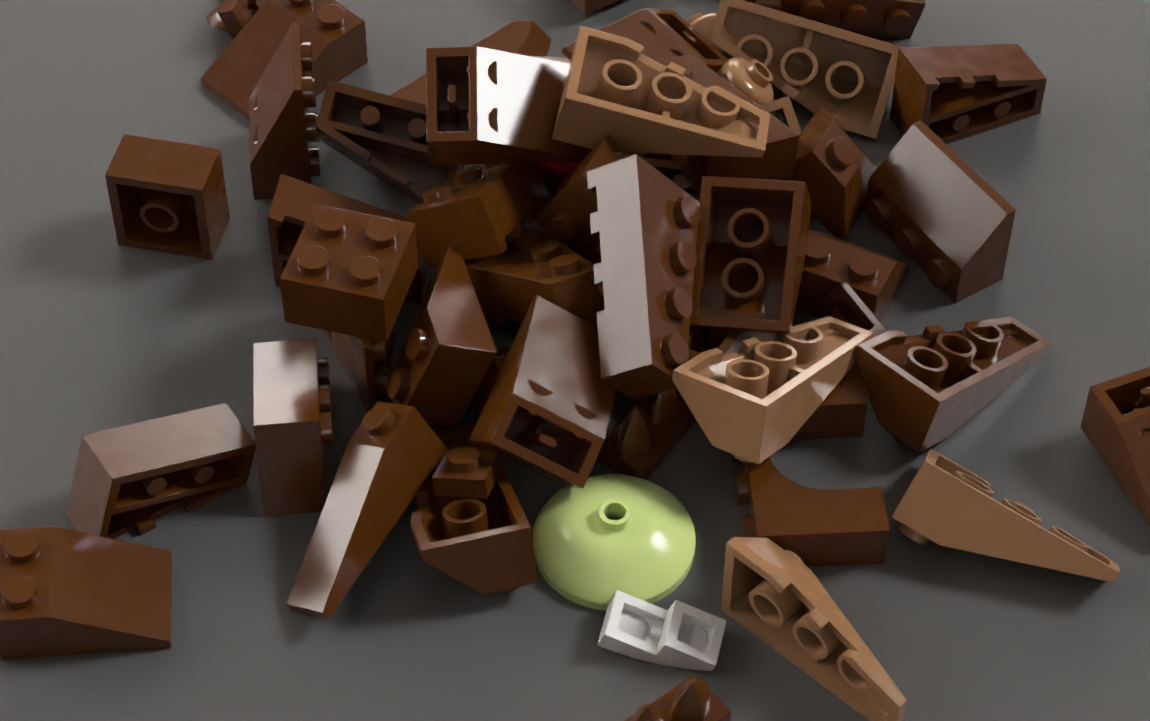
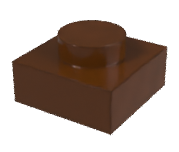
[432,447,501,499]

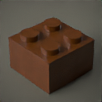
[105,134,230,260]
[280,203,418,343]

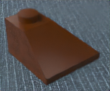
[791,108,877,240]

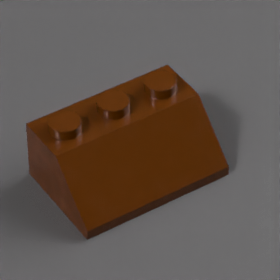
[865,120,1016,303]
[795,228,911,322]

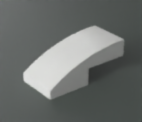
[597,590,727,671]

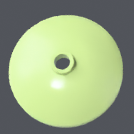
[533,474,696,611]

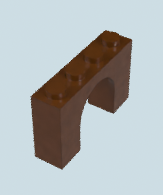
[730,363,890,567]

